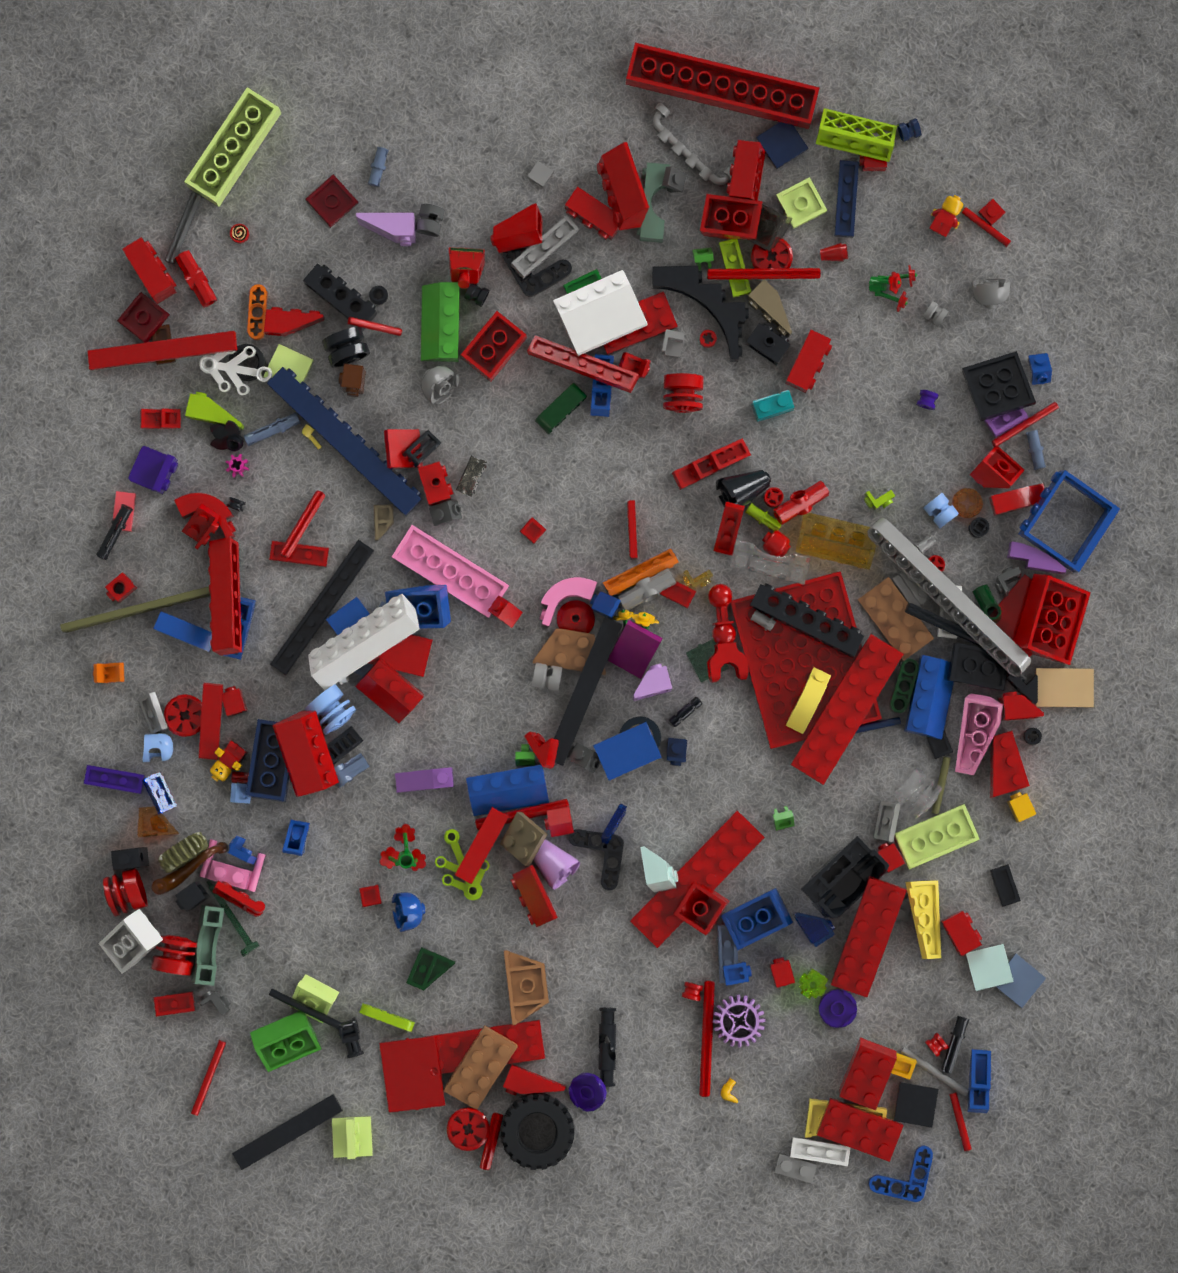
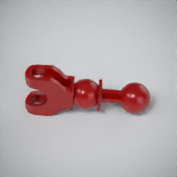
[707,584,748,683]

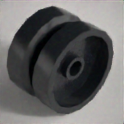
[322,327,370,368]

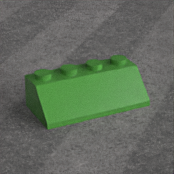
[421,282,460,362]

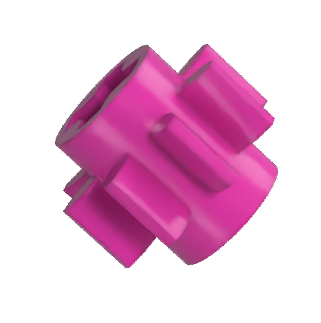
[225,454,249,478]

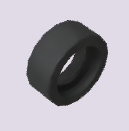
[228,344,266,381]

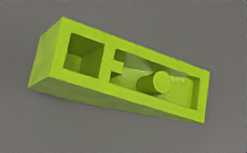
[185,392,244,430]

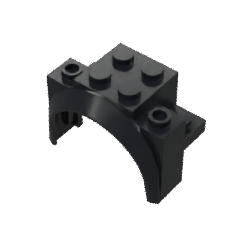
[801,836,889,919]

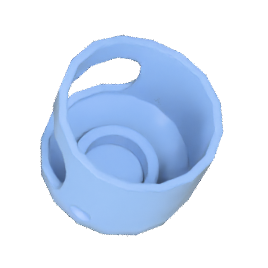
[143,733,173,762]

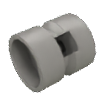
[532,662,563,691]

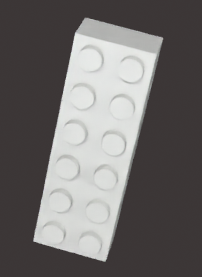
[308,594,419,691]

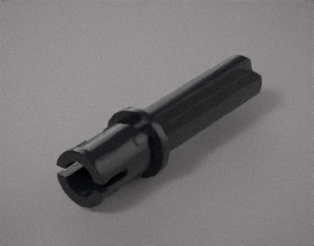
[941,1016,970,1074]

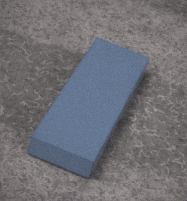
[717,925,738,983]

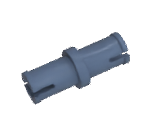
[368,147,389,187]
[1026,430,1046,470]

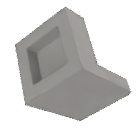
[661,329,685,358]

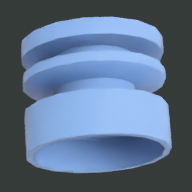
[305,684,356,735]

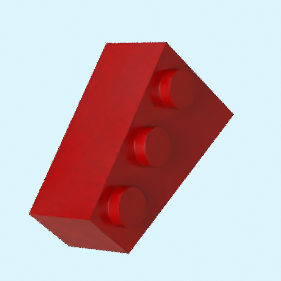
[990,731,1030,798]

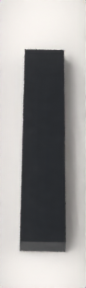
[232,1094,343,1170]

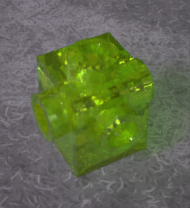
[798,968,829,999]

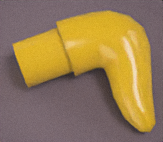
[721,1078,738,1104]

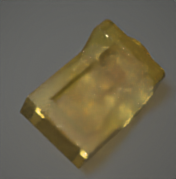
[682,570,713,589]

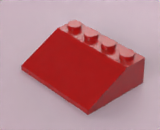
[1014,574,1091,665]

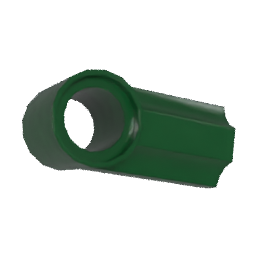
[972,584,1001,623]

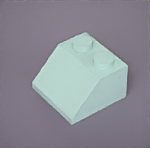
[640,846,678,892]

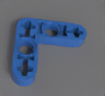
[868,1145,933,1202]

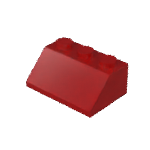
[727,140,766,201]
[355,657,424,723]
[511,865,558,927]

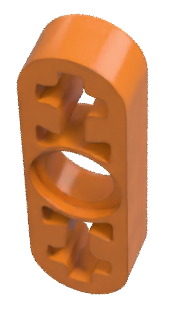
[247,284,268,340]

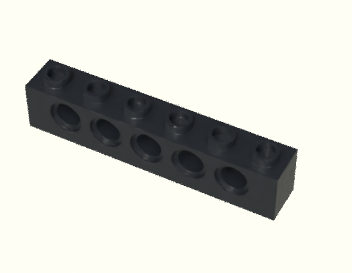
[750,583,864,658]

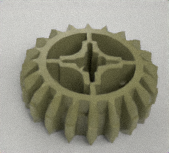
[158,832,209,873]

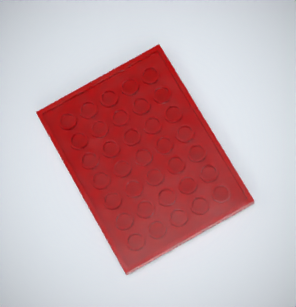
[730,571,882,749]

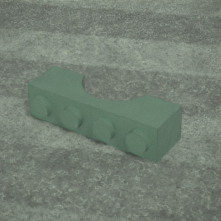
[637,162,670,243]
[191,905,224,986]

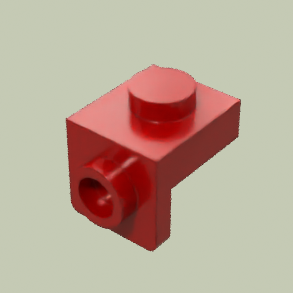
[619,352,650,378]

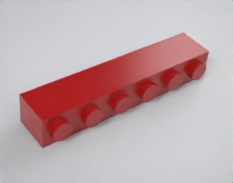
[208,537,242,656]

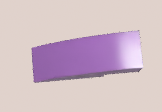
[1007,541,1066,574]

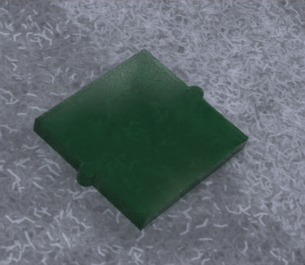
[686,639,729,682]

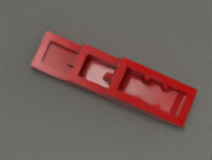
[672,438,751,490]

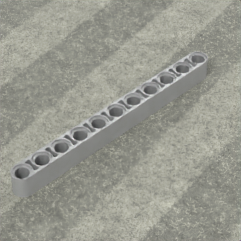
[867,518,1031,677]

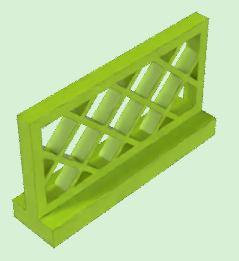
[815,108,897,162]

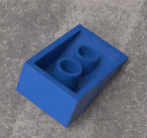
[385,585,451,629]
[721,888,793,950]

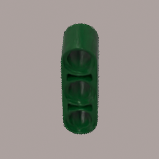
[535,383,587,434]
[889,659,919,714]

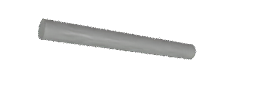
[900,1047,969,1097]

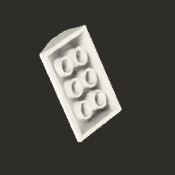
[553,270,648,356]

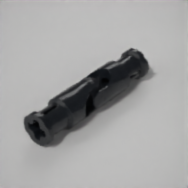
[598,1007,616,1087]

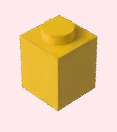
[1007,792,1036,822]

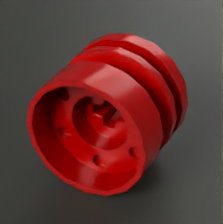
[663,373,704,413]
[103,868,148,917]
[151,935,197,976]

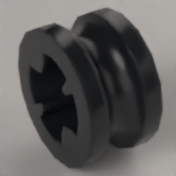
[227,497,246,512]
[1023,728,1042,745]

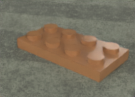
[858,577,934,661]
[444,1025,518,1109]

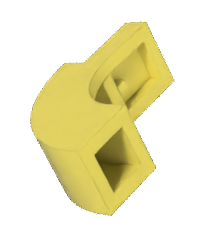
[786,667,831,734]

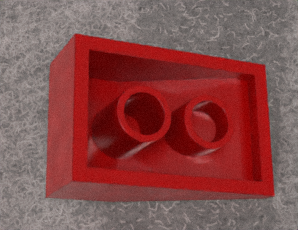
[700,194,763,239]

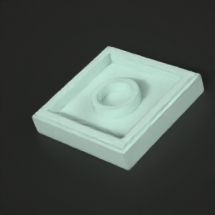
[966,944,1014,991]

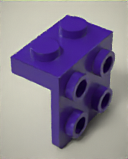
[128,446,178,495]

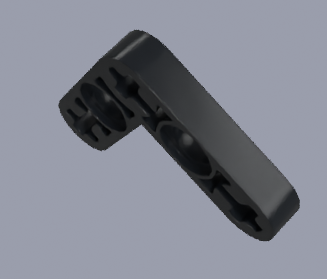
[503,249,572,297]
[569,829,624,891]

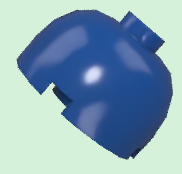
[392,892,425,932]

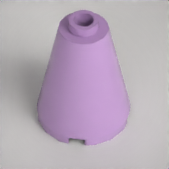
[534,839,580,890]

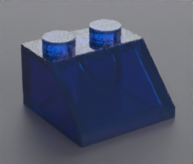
[792,911,835,947]

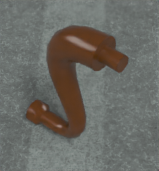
[152,842,228,895]

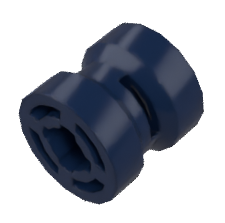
[897,118,922,142]

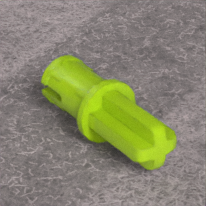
[745,503,781,531]

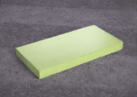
[894,804,980,869]

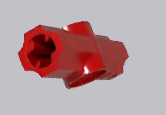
[175,250,217,308]
[773,481,829,525]

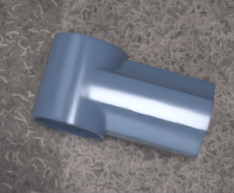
[335,753,370,788]

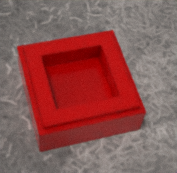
[520,517,546,544]
[359,885,382,907]

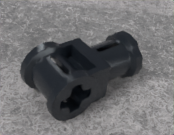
[338,1017,364,1059]

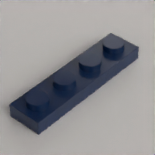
[834,160,859,238]

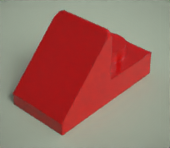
[524,732,559,769]

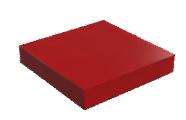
[384,429,423,468]

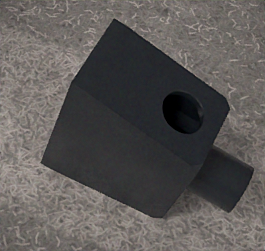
[111,847,149,871]

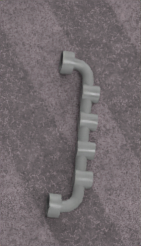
[653,102,732,185]

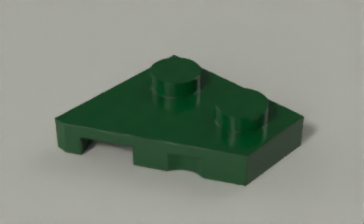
[406,947,456,991]

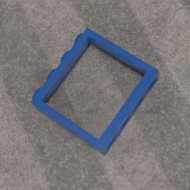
[1018,470,1120,572]

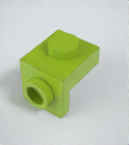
[864,490,895,510]

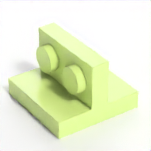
[290,974,339,1024]
[332,1116,373,1159]

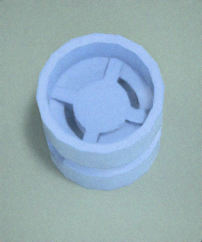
[923,493,959,529]

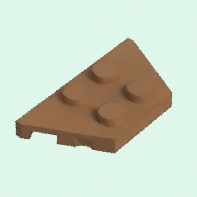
[533,628,606,675]
[504,950,549,1025]

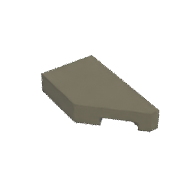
[374,504,394,541]

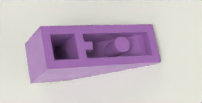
[395,767,454,793]

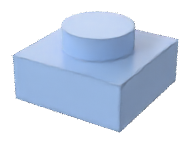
[230,783,251,804]

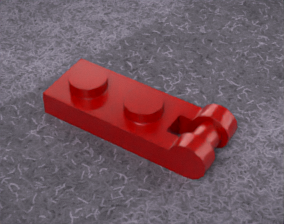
[212,881,265,917]

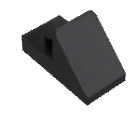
[1006,674,1038,705]

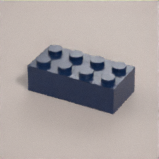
[245,719,290,803]

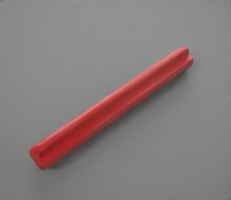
[475,799,569,830]

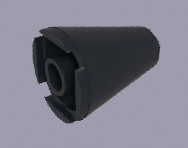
[716,470,771,508]

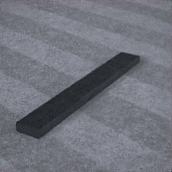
[270,539,374,675]
[554,617,623,766]

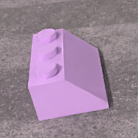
[633,664,672,701]

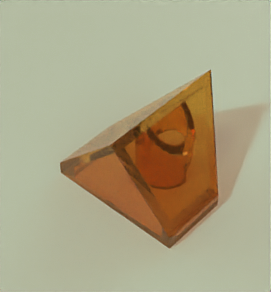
[137,806,179,838]

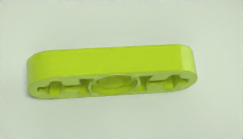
[359,1003,415,1032]

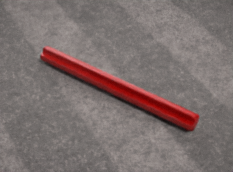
[707,268,821,280]
[699,981,715,1097]

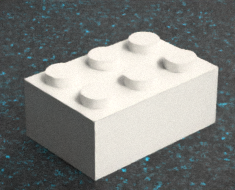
[98,909,163,974]

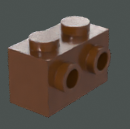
[339,364,366,397]

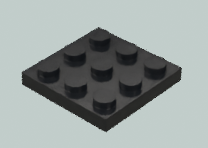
[962,351,1036,421]

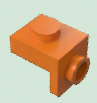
[93,662,124,683]

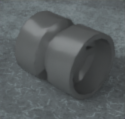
[415,204,445,237]

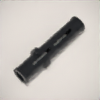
[96,504,133,560]

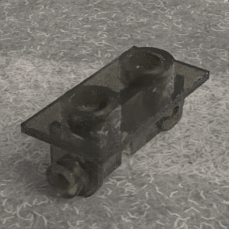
[456,455,487,497]

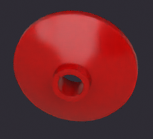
[557,600,595,633]

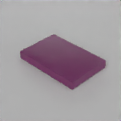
[608,620,663,679]

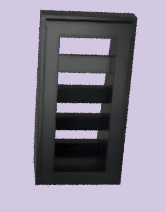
[327,726,364,765]

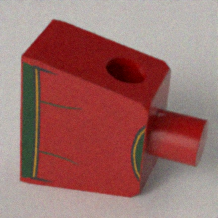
[449,247,485,289]

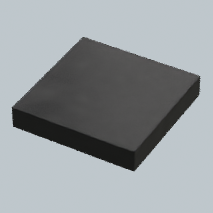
[893,1082,939,1128]

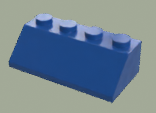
[904,655,954,740]
[466,765,549,816]

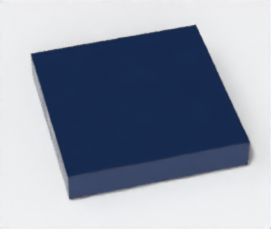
[756,122,809,169]

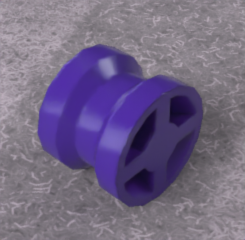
[916,390,939,410]

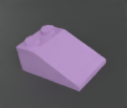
[356,213,416,247]

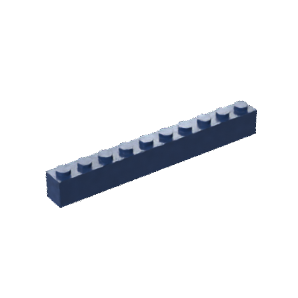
[267,367,422,516]

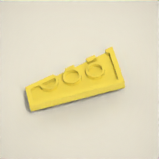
[905,881,941,959]
[805,1098,887,1138]

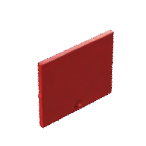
[989,574,1032,657]
[379,1035,445,1113]

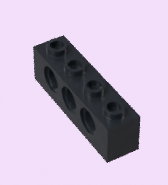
[303,263,377,331]

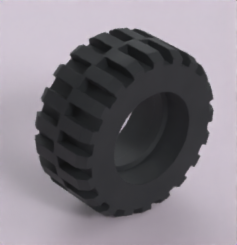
[500,1093,574,1170]

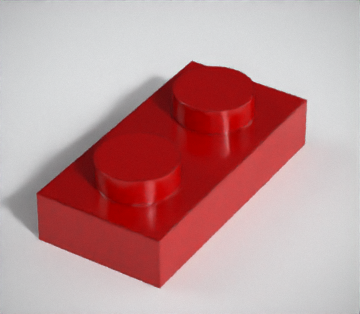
[153,991,196,1017]

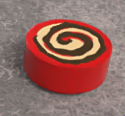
[230,224,250,244]

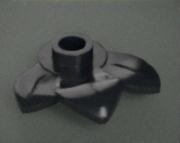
[210,420,244,452]

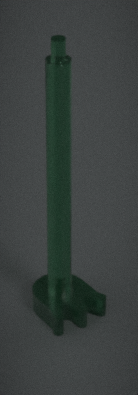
[207,880,260,957]

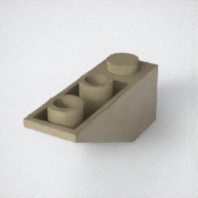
[747,279,792,337]

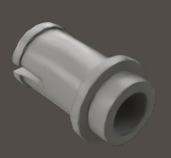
[913,534,937,555]
[750,610,776,631]

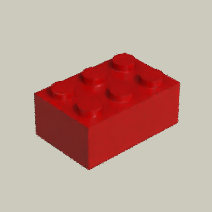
[122,237,177,304]
[461,311,527,382]
[839,1037,897,1111]

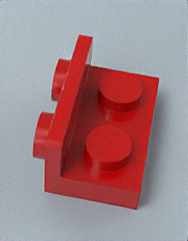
[181,503,220,550]

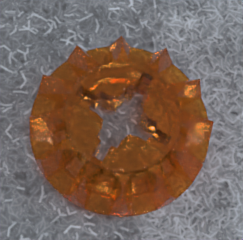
[952,488,983,519]

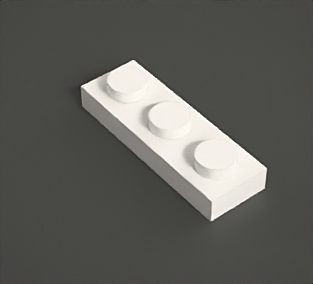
[790,1137,850,1166]

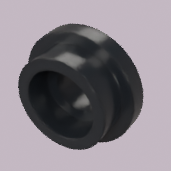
[369,286,388,305]

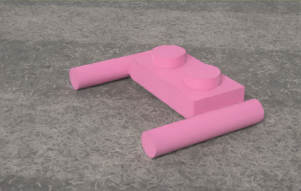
[200,839,265,892]

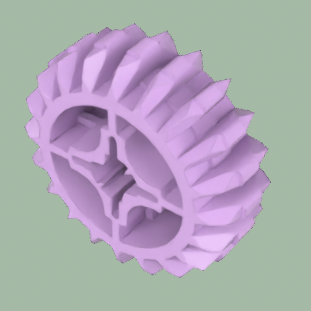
[713,994,765,1048]

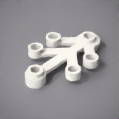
[199,346,273,395]

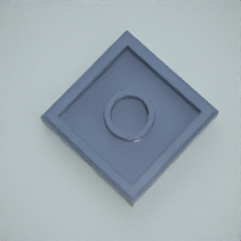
[996,953,1046,1008]

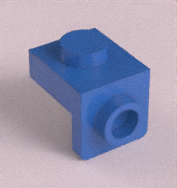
[1028,353,1052,385]

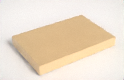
[1035,668,1094,707]

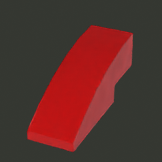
[989,483,1045,516]

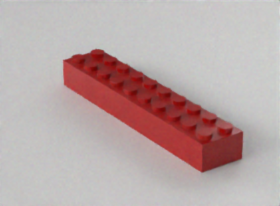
[626,42,820,129]

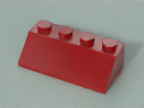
[597,142,649,230]
[273,710,339,797]

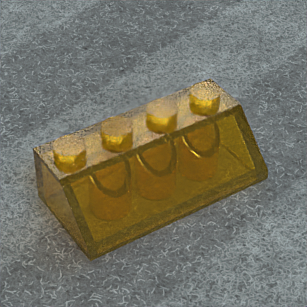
[795,513,876,570]

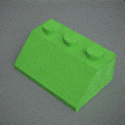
[250,1011,322,1072]

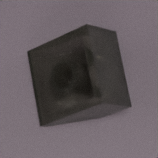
[747,203,793,251]

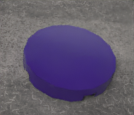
[818,989,857,1028]
[569,1073,607,1112]

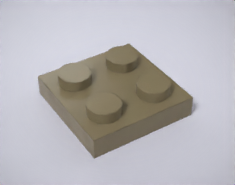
[500,812,548,866]

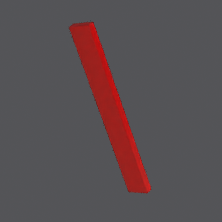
[87,331,237,370]

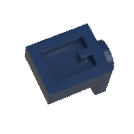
[666,738,687,766]

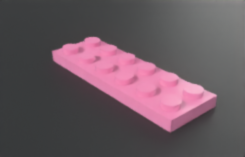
[392,525,509,618]

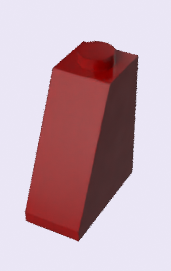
[491,203,542,253]

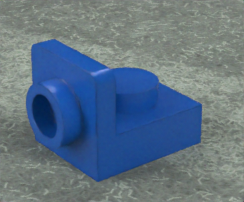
[228,836,257,865]
[722,962,752,986]

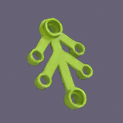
[435,829,490,900]

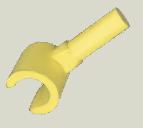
[302,424,322,450]

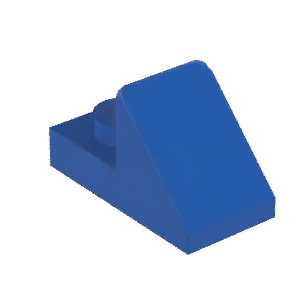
[282,820,310,856]

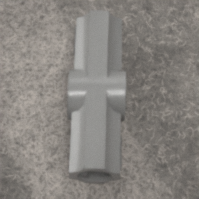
[618,568,677,610]

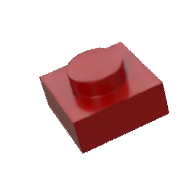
[978,199,1006,226]

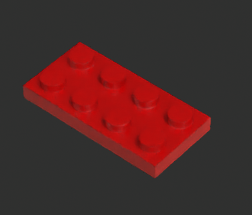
[603,291,678,355]
[816,1098,903,1162]

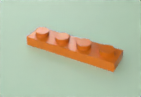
[603,549,679,596]

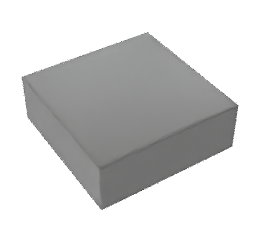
[527,161,554,188]

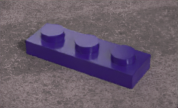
[84,765,145,794]

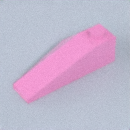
[955,693,1003,775]

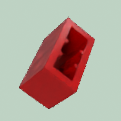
[418,461,454,506]

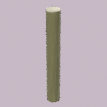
[931,757,951,815]

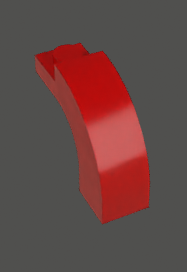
[174,493,236,538]

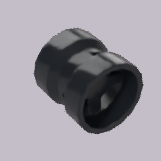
[464,284,490,307]
[968,517,989,538]

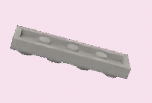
[511,215,579,279]

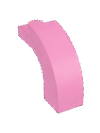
[540,577,597,627]

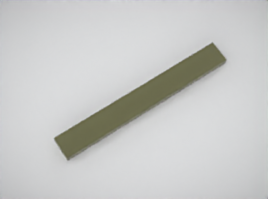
[60,586,211,633]

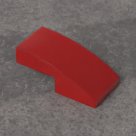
[140,408,181,429]

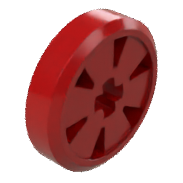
[751,236,793,269]
[164,694,202,737]
[447,1107,489,1151]

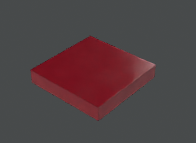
[305,174,359,228]
[117,292,170,343]

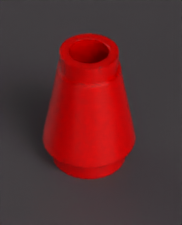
[820,243,848,262]

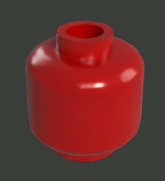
[762,530,791,559]

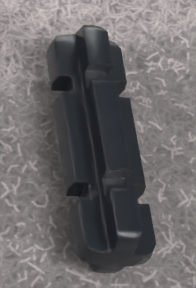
[669,697,703,727]

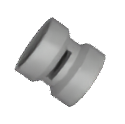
[922,301,949,327]

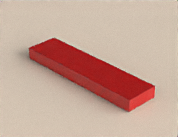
[199,683,223,760]
[455,807,509,884]

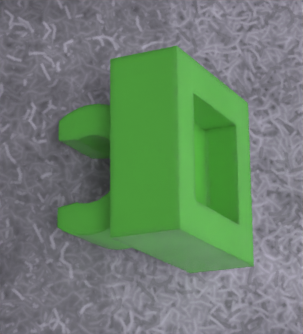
[692,247,714,270]
[515,744,535,766]
[773,806,795,831]

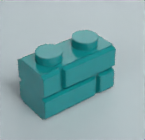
[751,390,795,422]

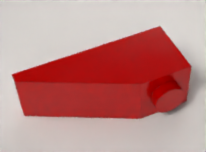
[503,1064,566,1096]

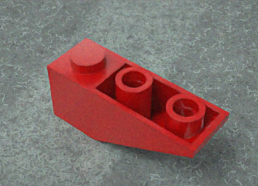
[264,307,325,337]

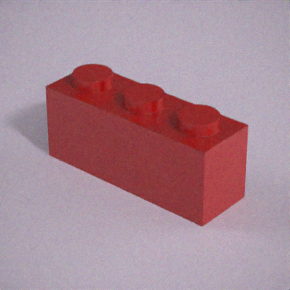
[565,186,619,240]
[785,330,832,393]

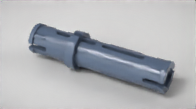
[243,412,301,446]

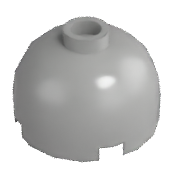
[972,278,1010,309]
[421,366,459,405]

